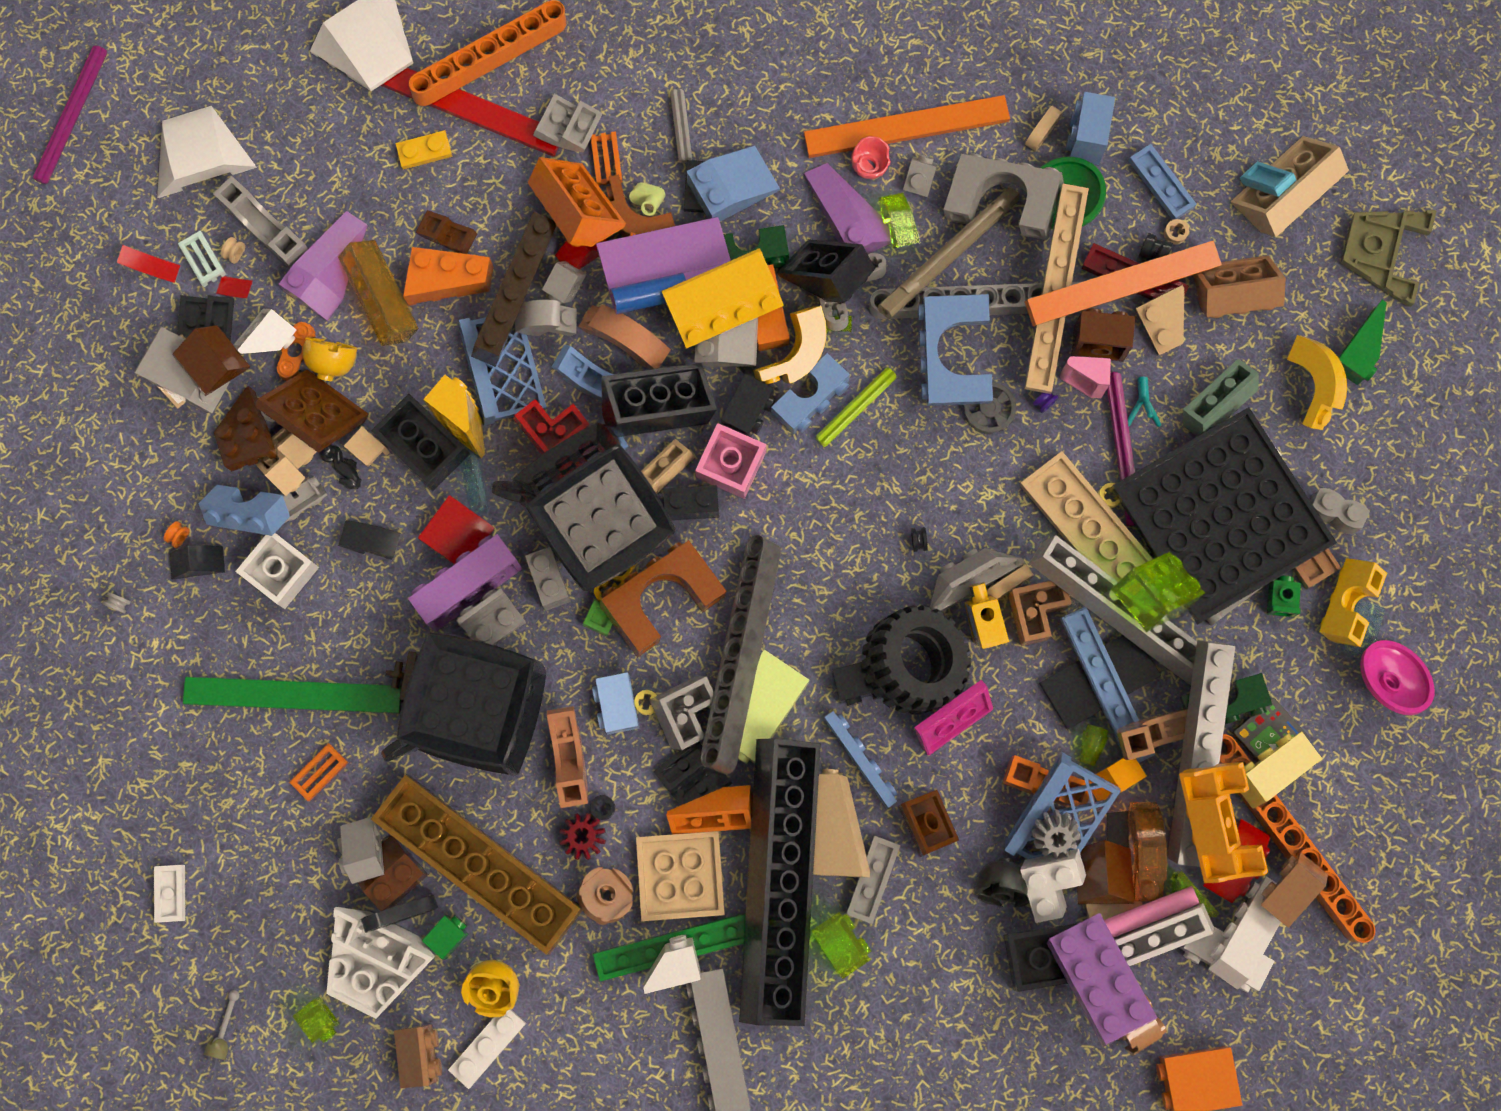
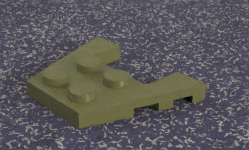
[1340,210,1437,307]

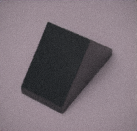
[169,544,225,580]

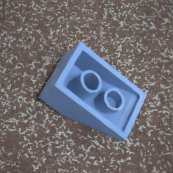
[687,146,780,222]

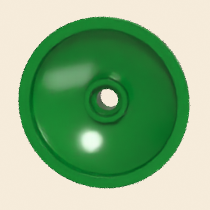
[1041,157,1106,229]

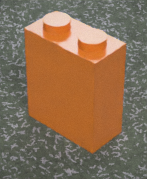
[1156,1046,1243,1111]

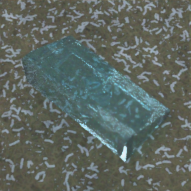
[460,455,489,513]

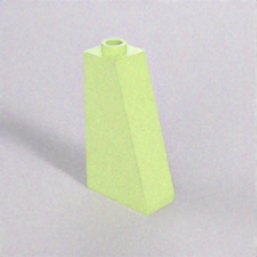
[738,650,809,764]

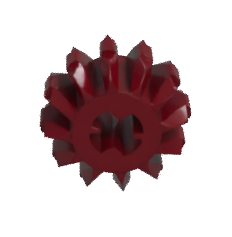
[559,813,606,860]

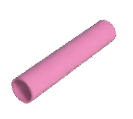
[1104,886,1199,938]

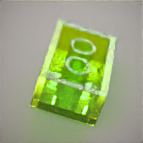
[1111,552,1205,632]

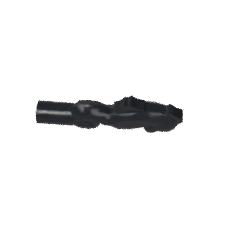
[321,444,362,489]

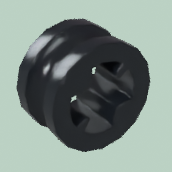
[911,527,928,552]
[590,795,615,820]

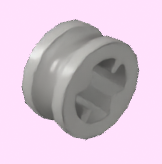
[102,592,131,614]

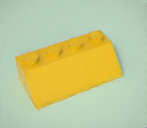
[661,248,784,349]
[423,375,485,459]

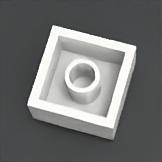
[235,533,319,609]

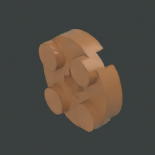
[576,867,633,925]

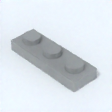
[846,836,900,924]

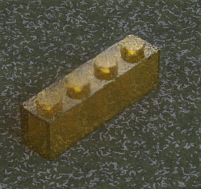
[338,240,419,346]

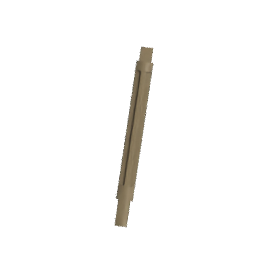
[878,187,1020,319]

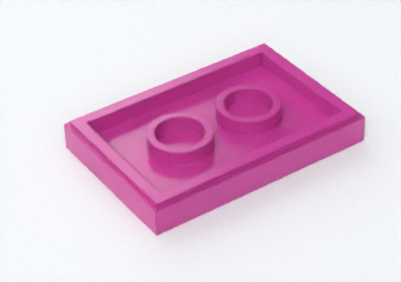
[914,680,993,755]

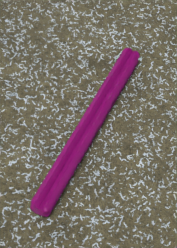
[33,45,107,184]
[1107,372,1135,527]

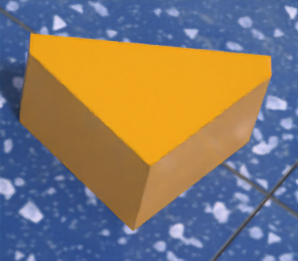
[1089,758,1147,801]

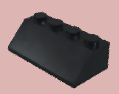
[601,363,717,437]

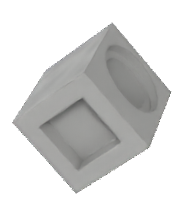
[542,261,587,304]

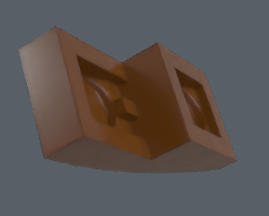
[416,210,477,254]

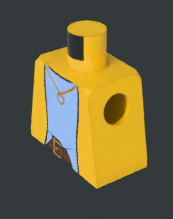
[965,582,1009,649]

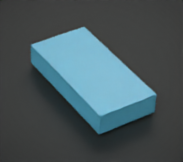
[1240,161,1296,197]

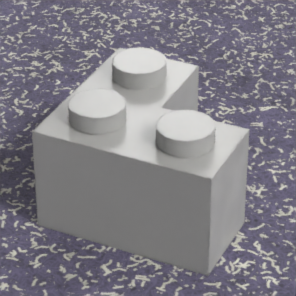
[649,676,714,750]

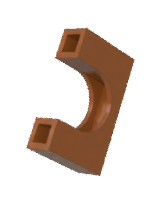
[600,540,727,658]

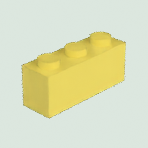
[1241,732,1322,809]

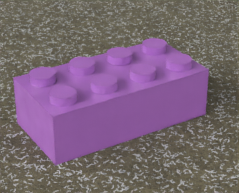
[408,534,522,632]
[1047,913,1157,1047]

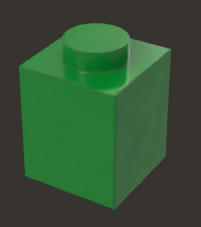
[422,915,469,960]

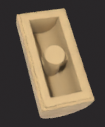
[641,439,695,494]

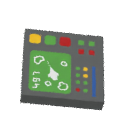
[1232,697,1311,762]

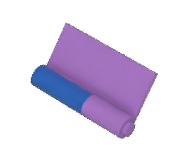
[596,217,731,315]

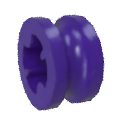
[1033,393,1059,413]

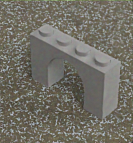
[944,153,1064,240]

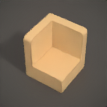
[344,427,390,466]

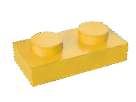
[395,130,453,170]

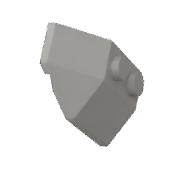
[929,548,1025,612]

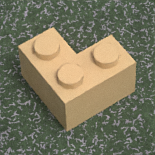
[256,427,317,496]

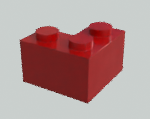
[513,399,590,455]
[1203,819,1270,903]

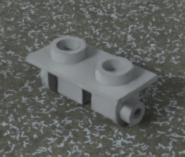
[281,476,327,522]

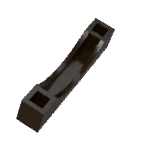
[471,212,556,367]

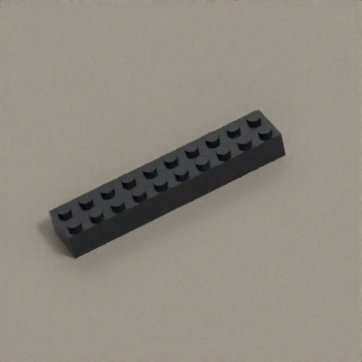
[739,738,821,1026]

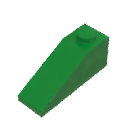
[1338,299,1387,385]

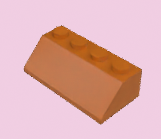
[528,157,626,247]

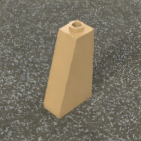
[813,769,870,878]

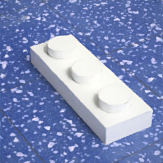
[448,1009,526,1089]

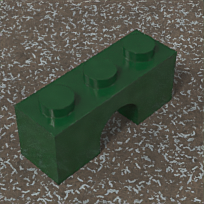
[723,225,789,269]
[1180,673,1272,724]

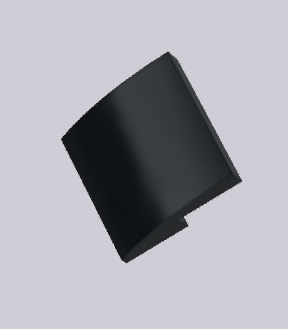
[177,295,235,342]
[653,741,733,806]

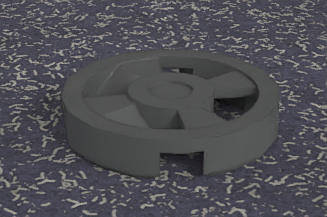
[963,381,1017,434]

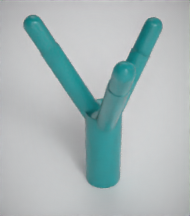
[1127,376,1161,427]

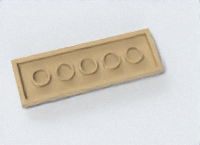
[1020,451,1165,597]

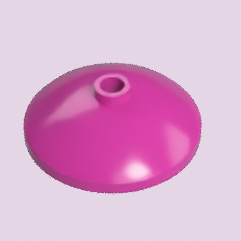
[1360,640,1435,715]

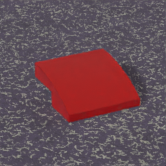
[418,495,495,565]

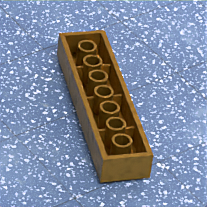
[371,775,582,955]

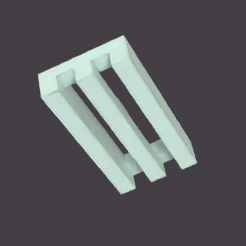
[178,231,227,287]

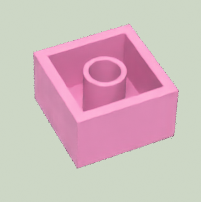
[695,423,766,499]

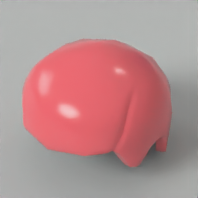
[851,136,891,179]

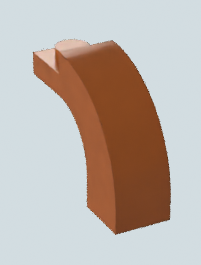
[606,174,675,237]

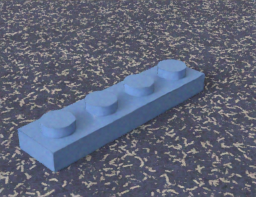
[824,711,898,809]

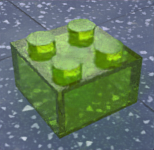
[810,912,872,979]

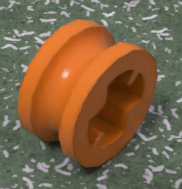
[163,521,190,548]

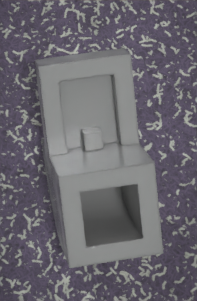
[515,300,577,336]

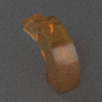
[1128,802,1167,902]

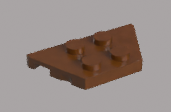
[214,386,278,472]

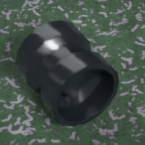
[1138,233,1173,260]

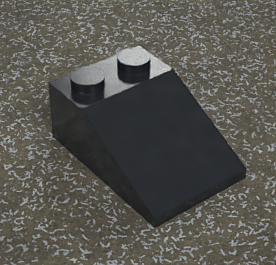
[777,239,875,303]

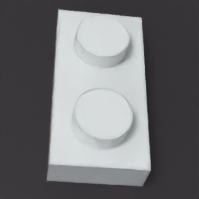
[154,865,185,923]

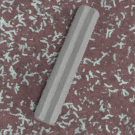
[670,89,692,163]

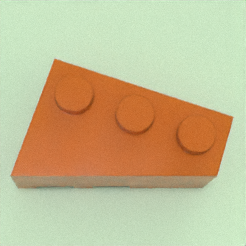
[403,247,494,306]

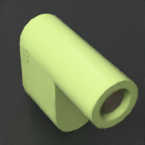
[629,182,665,216]

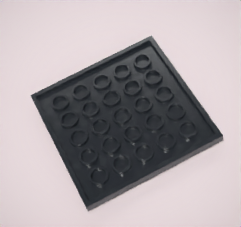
[1111,407,1337,625]

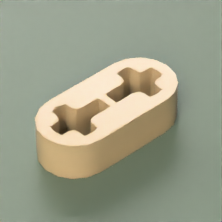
[1025,106,1063,152]
[987,564,1034,600]

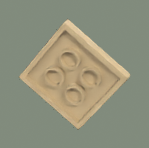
[636,831,725,921]

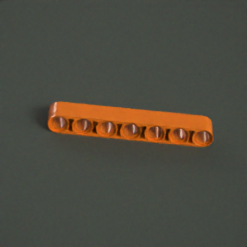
[409,0,566,106]

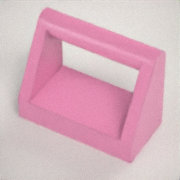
[1060,356,1111,398]

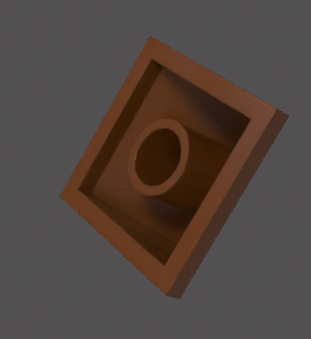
[173,325,250,396]
[898,790,959,857]
[1077,840,1134,904]

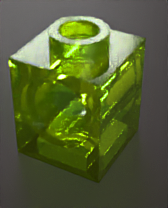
[292,997,340,1043]

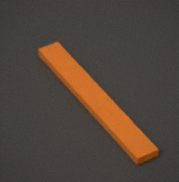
[804,95,1010,158]
[1024,240,1222,326]

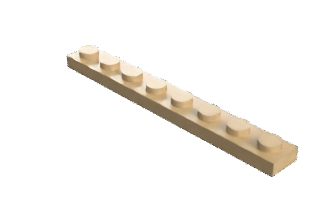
[1024,184,1089,394]

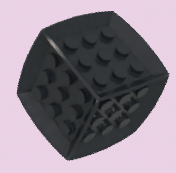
[492,423,675,591]
[381,632,546,776]

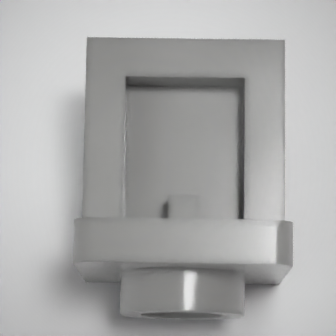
[903,154,938,197]

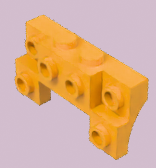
[1179,762,1268,883]

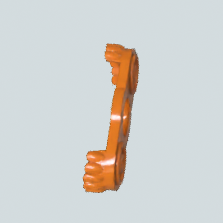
[277,322,316,381]

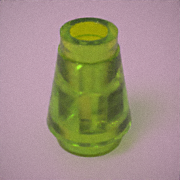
[1080,724,1109,766]

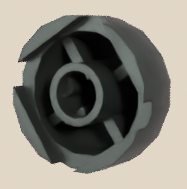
[975,858,1029,908]

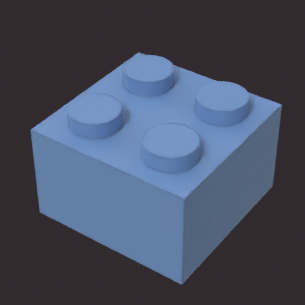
[1065,92,1115,165]

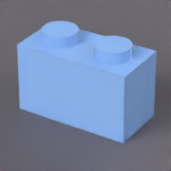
[592,672,639,735]

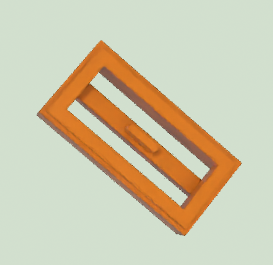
[591,131,623,186]
[289,743,349,802]

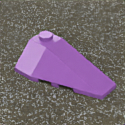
[804,163,895,254]
[279,211,368,321]

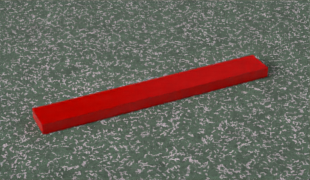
[380,68,559,157]

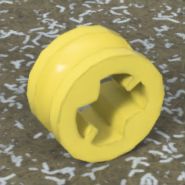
[1098,483,1120,508]
[634,690,657,715]

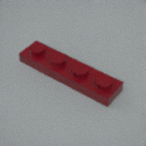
[1081,243,1189,300]

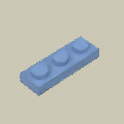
[1128,144,1197,220]

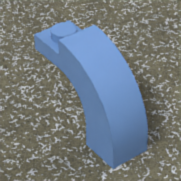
[552,344,614,402]

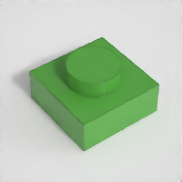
[583,600,613,637]

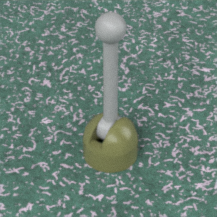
[203,990,239,1060]

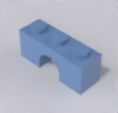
[771,353,850,435]
[198,485,290,536]

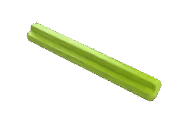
[816,367,897,447]

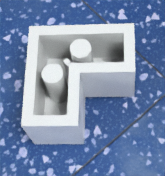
[1020,849,1086,923]

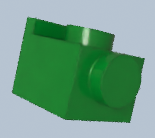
[1267,576,1301,618]

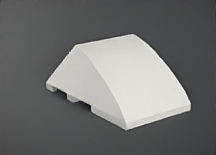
[310,0,413,91]
[157,106,257,198]
[327,907,435,1019]

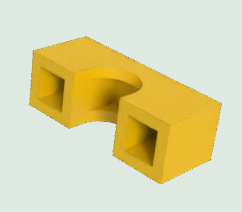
[1319,558,1387,647]

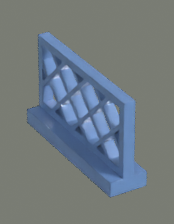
[459,317,546,426]
[1004,752,1121,859]

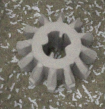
[1032,809,1081,859]

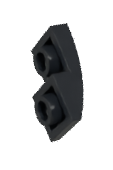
[338,520,401,560]

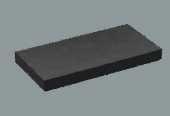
[1039,635,1161,730]

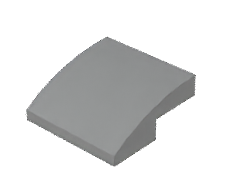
[533,93,603,152]

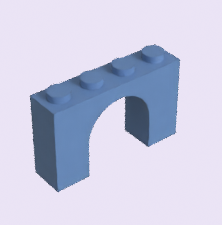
[918,294,993,406]

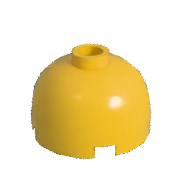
[303,337,357,381]
[461,960,520,1017]

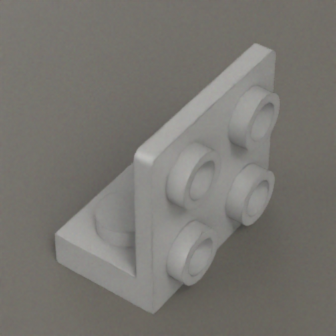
[456,589,526,645]

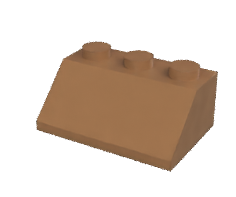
[1193,255,1286,318]

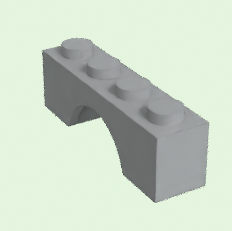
[213,176,308,269]

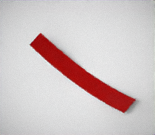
[117,245,253,299]

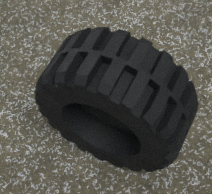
[862,605,971,715]

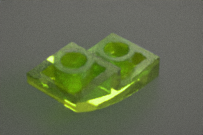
[878,193,920,248]

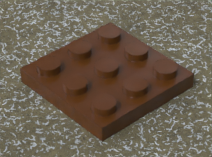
[255,369,369,453]

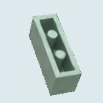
[1183,358,1259,437]

